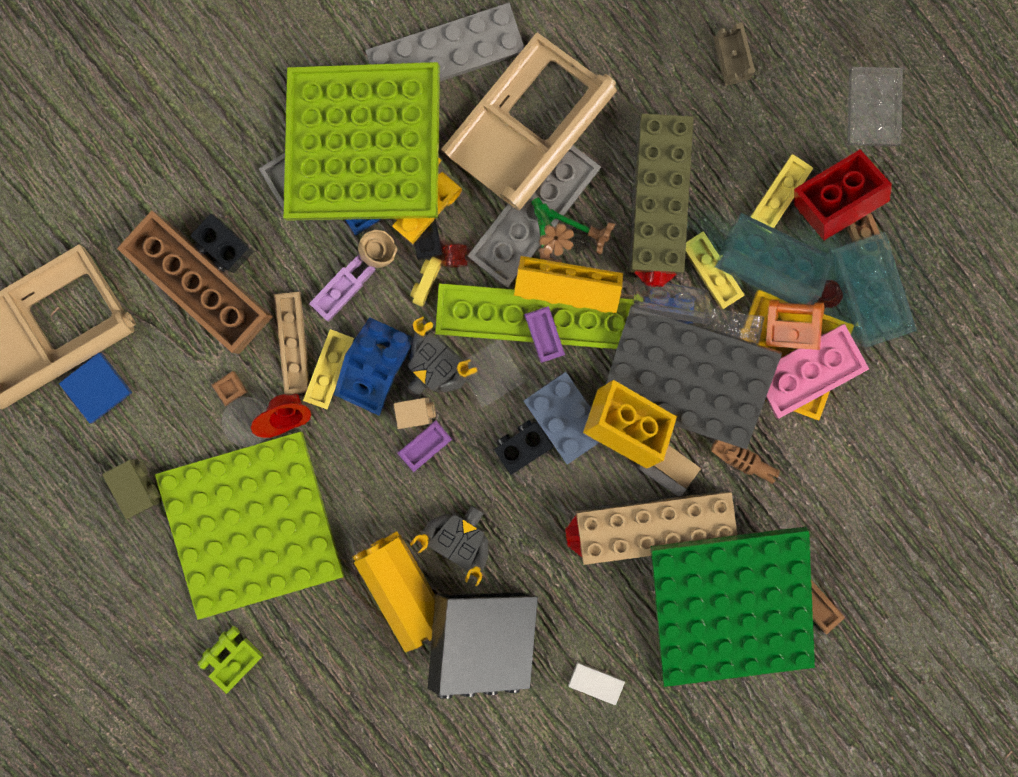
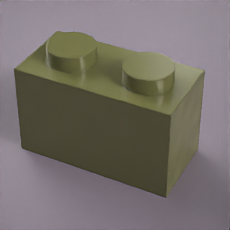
[102,458,161,519]

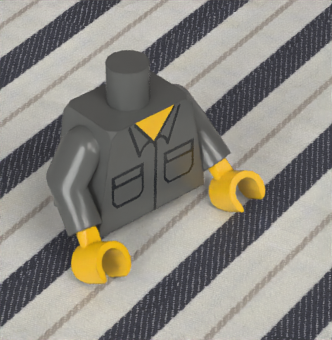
[408,316,477,396]
[410,505,488,586]

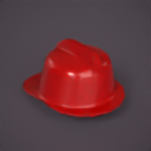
[250,393,311,438]

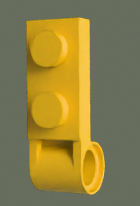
[392,172,462,244]

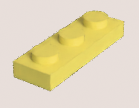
[749,154,813,233]
[685,231,745,310]
[303,329,354,409]

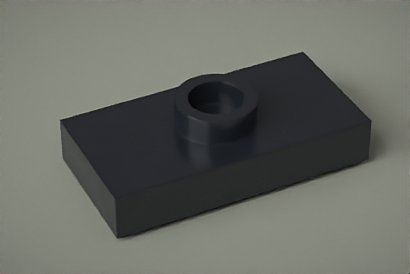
[414,218,443,260]

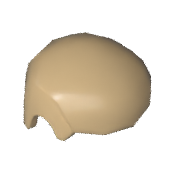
[358,229,397,268]

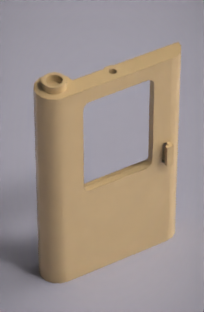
[441,32,617,211]
[0,244,136,409]

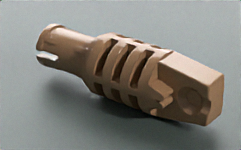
[711,440,780,484]

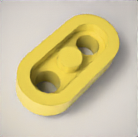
[410,257,442,307]

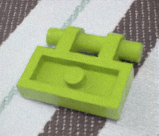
[197,626,264,694]

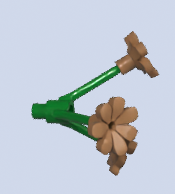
[531,197,615,263]

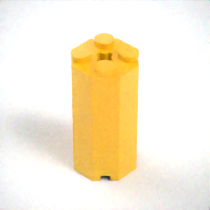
[352,531,435,652]

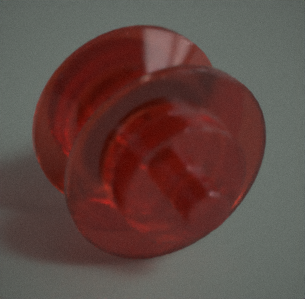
[814,280,843,308]

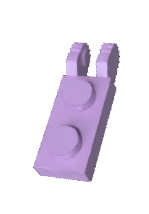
[309,254,375,322]

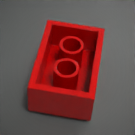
[794,149,892,241]

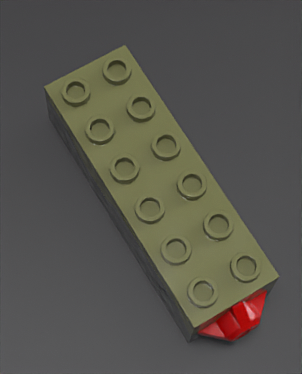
[628,114,694,287]

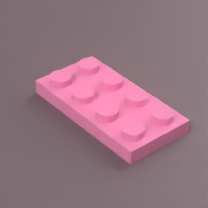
[766,324,869,419]

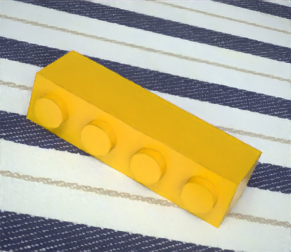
[514,256,623,313]

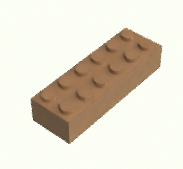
[117,210,273,354]

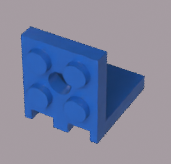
[334,317,414,416]

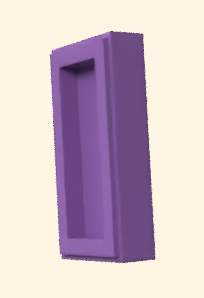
[524,306,565,363]
[398,420,452,472]

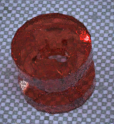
[442,244,468,268]

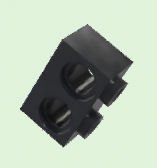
[190,213,254,273]
[494,420,553,475]

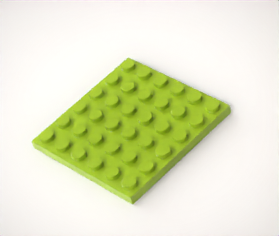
[283,62,440,221]
[155,431,345,620]

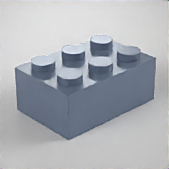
[523,372,600,464]

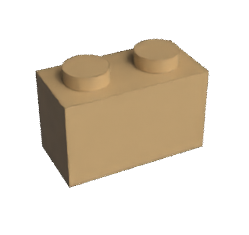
[394,398,436,429]

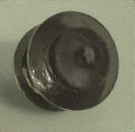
[570,223,591,254]

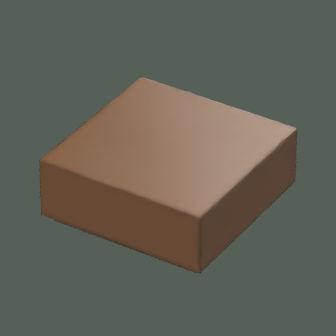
[212,371,248,406]

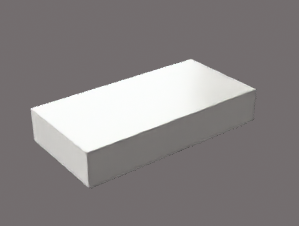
[568,661,625,705]

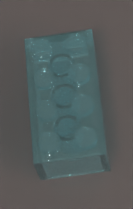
[715,213,834,305]
[828,232,917,347]

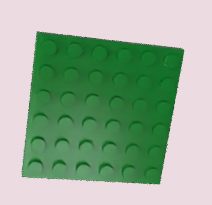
[650,526,815,687]

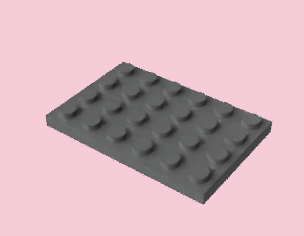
[605,304,782,449]

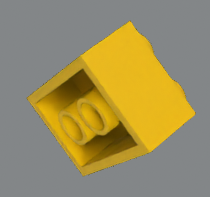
[583,380,677,469]

